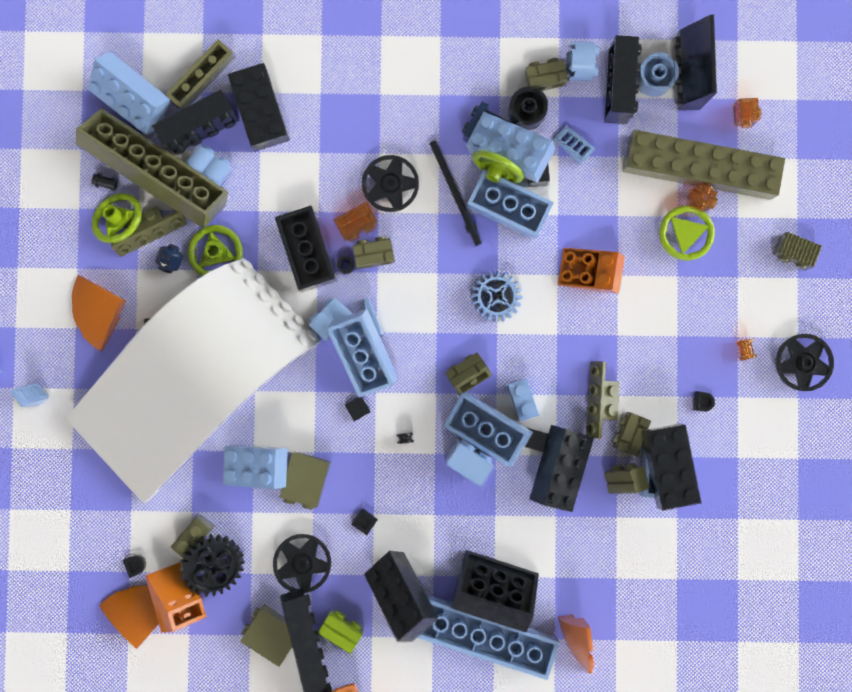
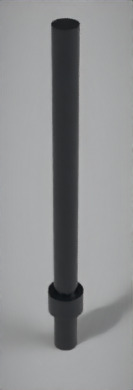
[429,140,482,247]

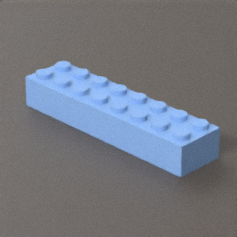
[417,594,560,680]

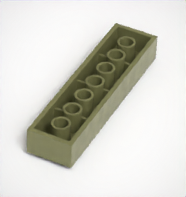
[76,108,229,229]
[623,130,786,200]

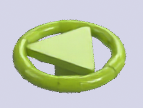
[472,150,524,183]
[91,193,142,243]
[659,205,715,261]
[187,225,243,277]

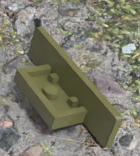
[111,206,188,257]
[586,361,620,439]

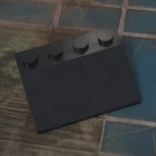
[673,14,717,110]
[451,550,539,633]

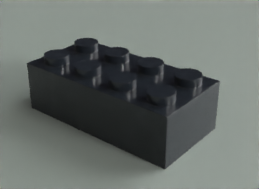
[604,35,642,124]
[228,63,290,152]
[152,90,239,155]
[275,205,337,293]
[641,423,702,511]
[529,425,594,512]
[364,550,439,642]

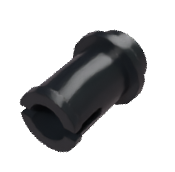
[91,173,118,191]

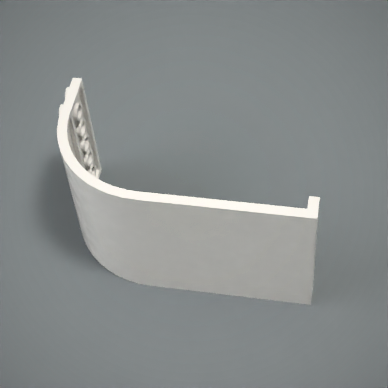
[65,258,321,504]

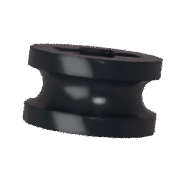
[337,256,355,274]
[396,432,414,444]

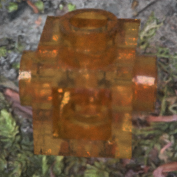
[687,184,718,212]

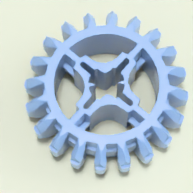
[471,271,523,323]

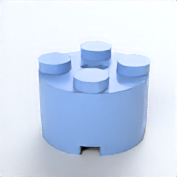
[566,42,599,81]
[637,52,679,97]

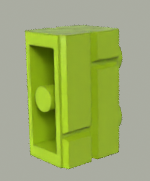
[318,610,364,654]

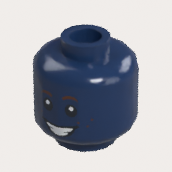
[155,244,184,274]

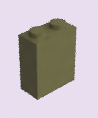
[279,451,331,510]
[240,604,292,667]

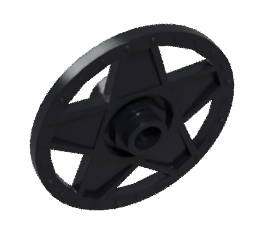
[362,155,419,212]
[775,334,834,391]
[273,534,331,593]

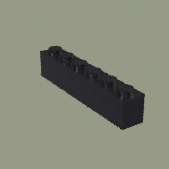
[279,588,332,692]

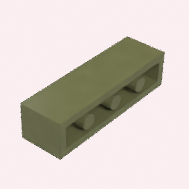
[165,39,234,110]

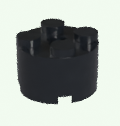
[508,87,548,130]

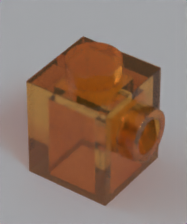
[733,98,762,129]

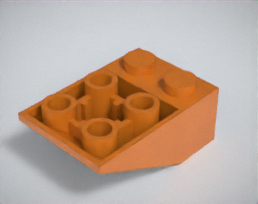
[558,248,625,294]
[145,562,207,633]

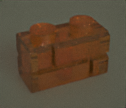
[333,202,378,242]

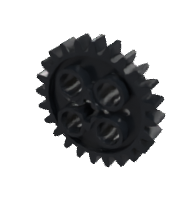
[180,534,245,597]

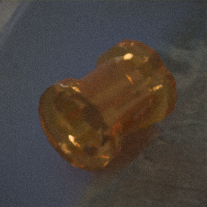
[735,338,757,360]

